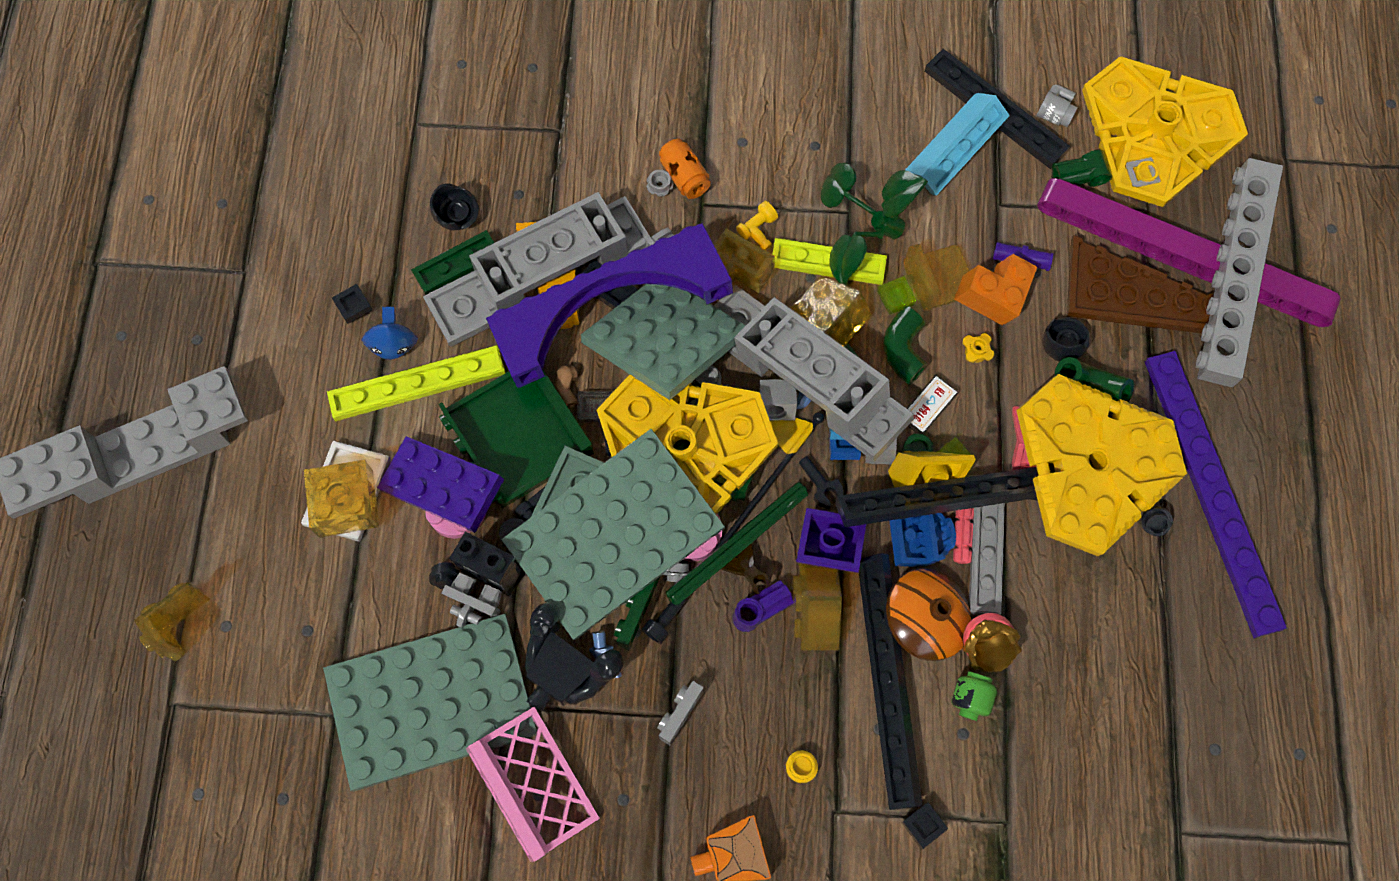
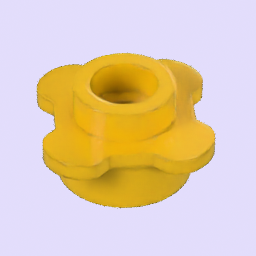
[962,333,994,363]

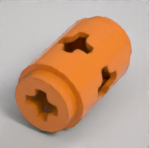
[659,138,711,199]

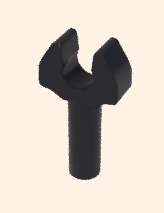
[799,456,843,509]

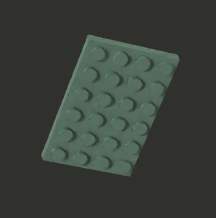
[502,429,725,640]
[323,614,537,792]

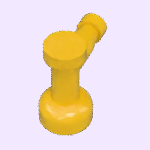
[736,201,778,251]

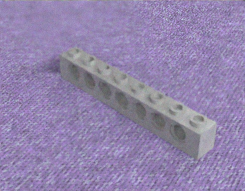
[1196,158,1283,387]

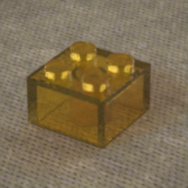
[304,459,379,538]

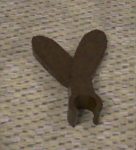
[720,543,770,594]

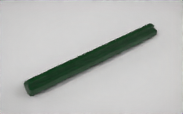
[666,482,808,605]

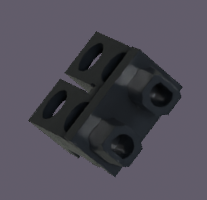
[449,531,524,596]

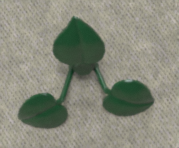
[821,163,928,287]

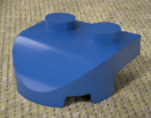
[889,513,956,567]

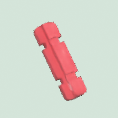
[953,508,974,564]

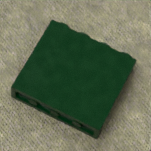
[438,369,594,509]

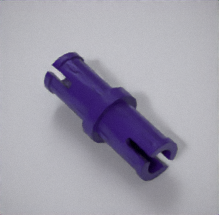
[993,242,1054,271]

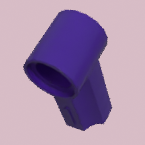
[732,580,794,632]

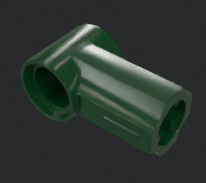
[1052,150,1112,187]

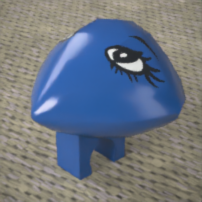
[361,307,418,360]

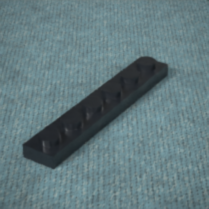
[924,48,1070,170]

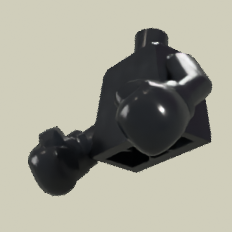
[525,603,624,713]

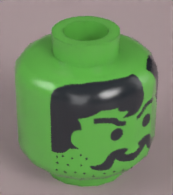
[951,671,997,721]

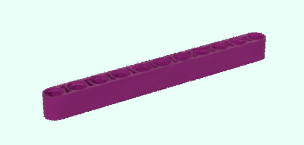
[1037,178,1341,327]

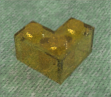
[714,228,775,300]
[793,564,842,650]

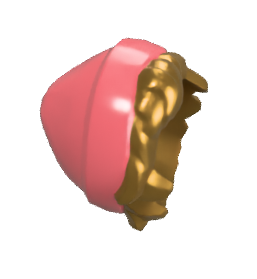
[963,613,1022,673]

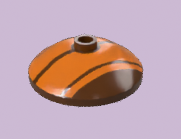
[886,568,972,661]

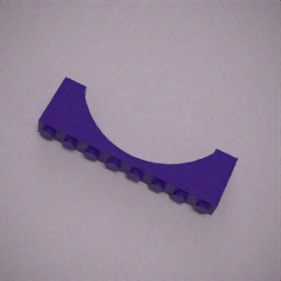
[486,223,733,388]

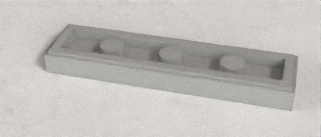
[969,503,1005,615]

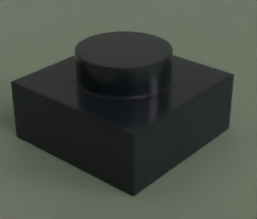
[331,284,373,324]
[901,802,948,850]

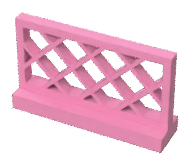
[466,707,600,862]

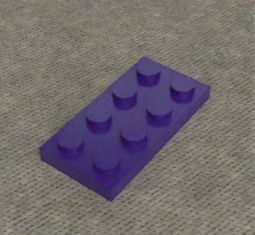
[377,436,504,533]

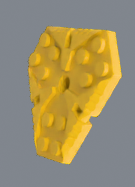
[1082,56,1248,207]
[597,374,778,514]
[1016,374,1187,556]

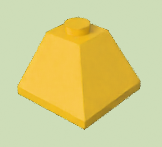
[888,451,976,487]

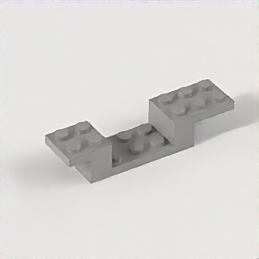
[423,192,649,347]
[714,285,914,462]
[0,366,248,519]

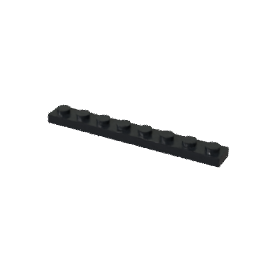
[835,464,1055,527]
[859,553,923,810]

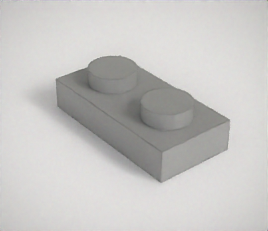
[657,681,704,746]

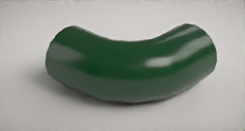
[883,306,928,385]
[1055,357,1134,402]

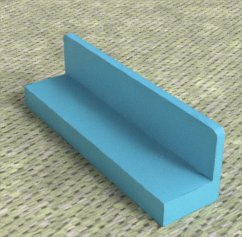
[905,93,1010,196]

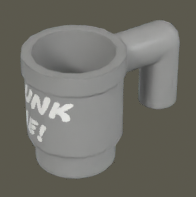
[1036,84,1078,127]

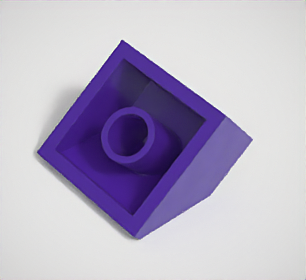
[796,508,866,573]

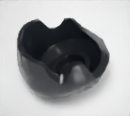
[430,183,479,231]
[1042,317,1092,362]

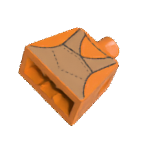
[690,815,771,881]

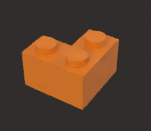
[954,254,1037,326]

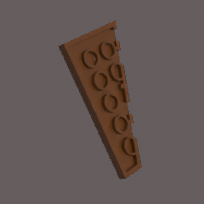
[1066,235,1232,334]

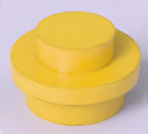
[786,750,818,783]

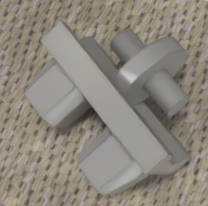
[441,573,502,629]

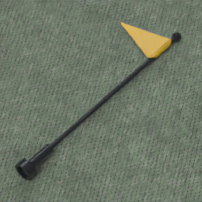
[642,412,824,644]

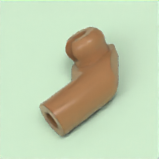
[554,365,578,409]

